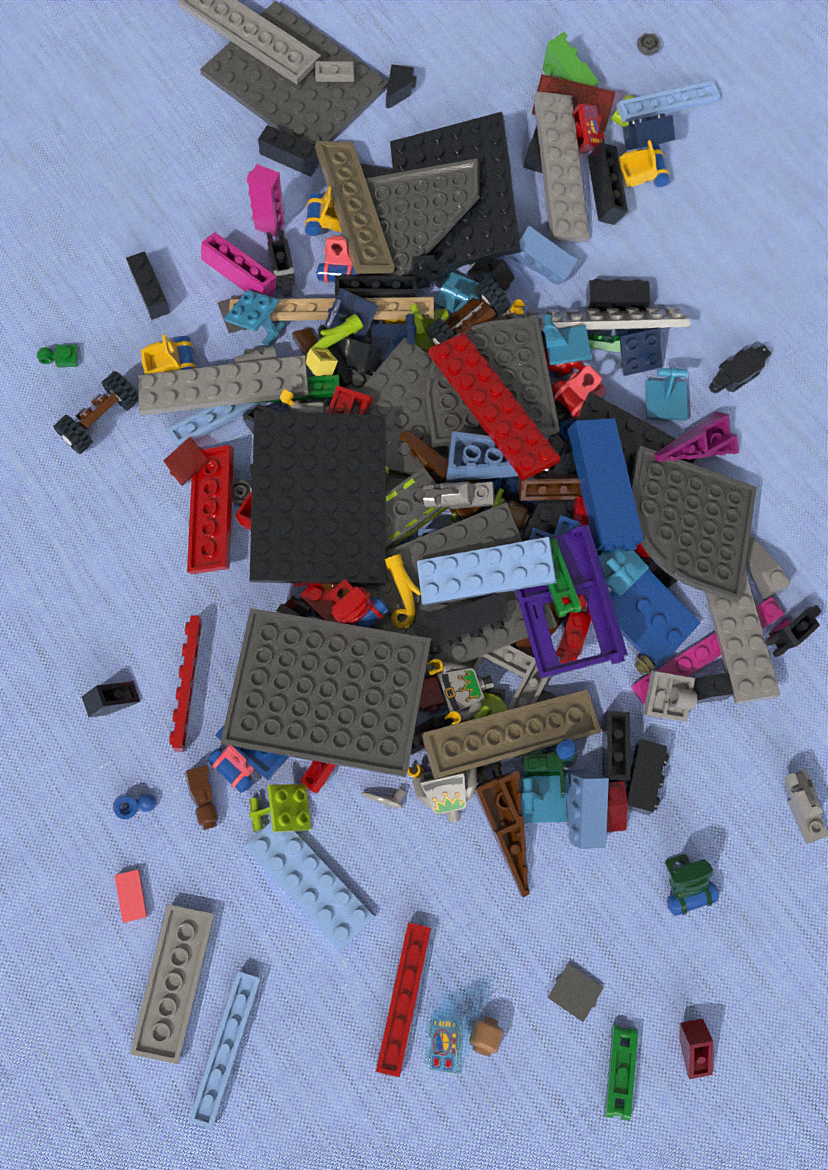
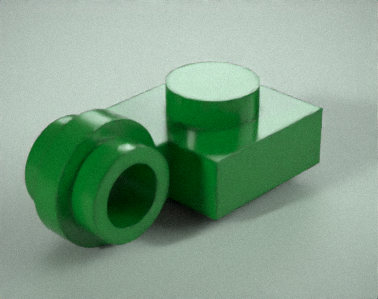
[37,344,78,368]

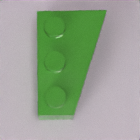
[542,31,599,105]

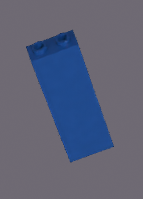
[568,418,644,553]

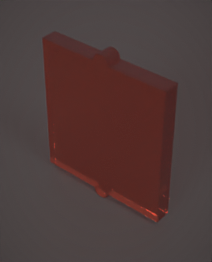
[163,437,210,486]

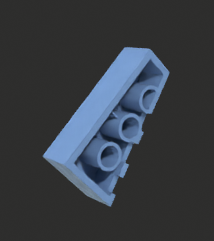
[446,431,518,482]

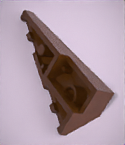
[399,430,487,521]
[475,771,530,897]

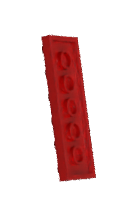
[187,445,234,575]

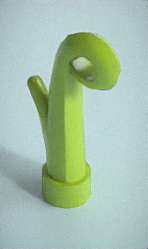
[306,314,363,359]

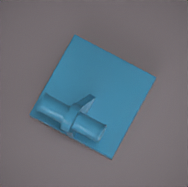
[434,271,480,313]
[224,290,285,347]
[543,314,592,365]
[645,366,688,421]
[599,549,649,597]
[519,776,567,823]

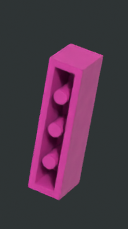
[247,164,285,237]
[201,232,277,297]

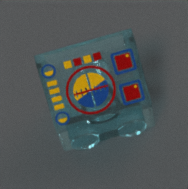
[425,1017,463,1074]

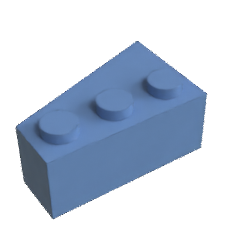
[507,226,578,285]
[564,770,609,849]

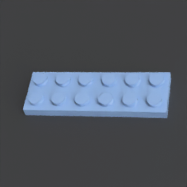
[417,537,557,606]
[244,821,375,952]

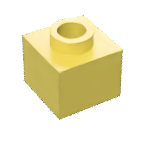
[306,349,338,376]

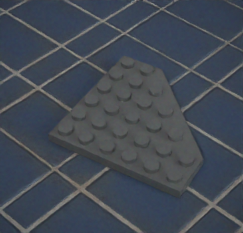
[362,158,480,276]

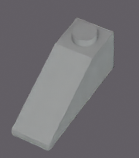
[745,536,790,600]

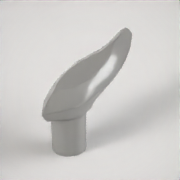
[361,788,405,809]

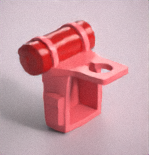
[551,365,606,418]

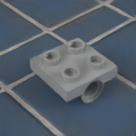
[643,670,697,722]

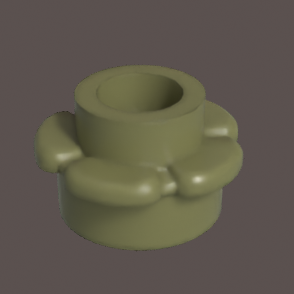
[634,654,654,675]

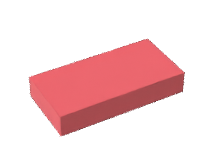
[115,870,148,923]

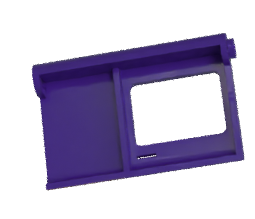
[516,525,628,678]

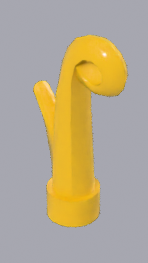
[385,554,421,629]

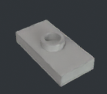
[315,61,354,82]

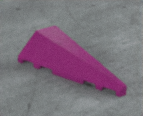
[654,412,739,462]

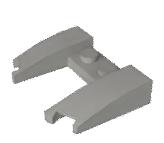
[463,645,549,710]

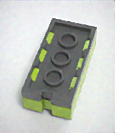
[386,467,449,551]

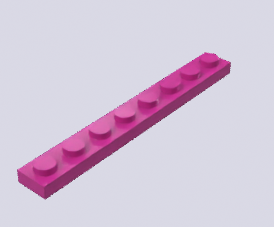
[631,597,785,705]

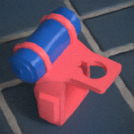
[316,236,362,283]
[207,745,254,793]

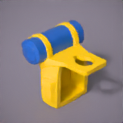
[619,140,670,187]
[305,186,342,236]
[141,334,197,374]

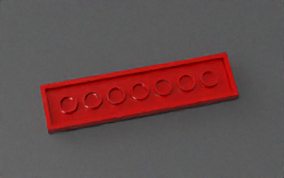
[428,332,560,481]

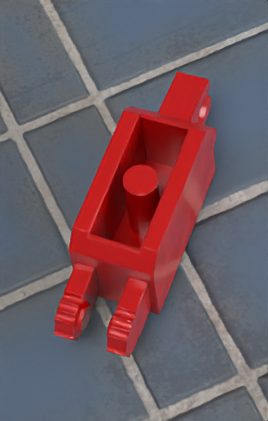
[556,606,591,664]

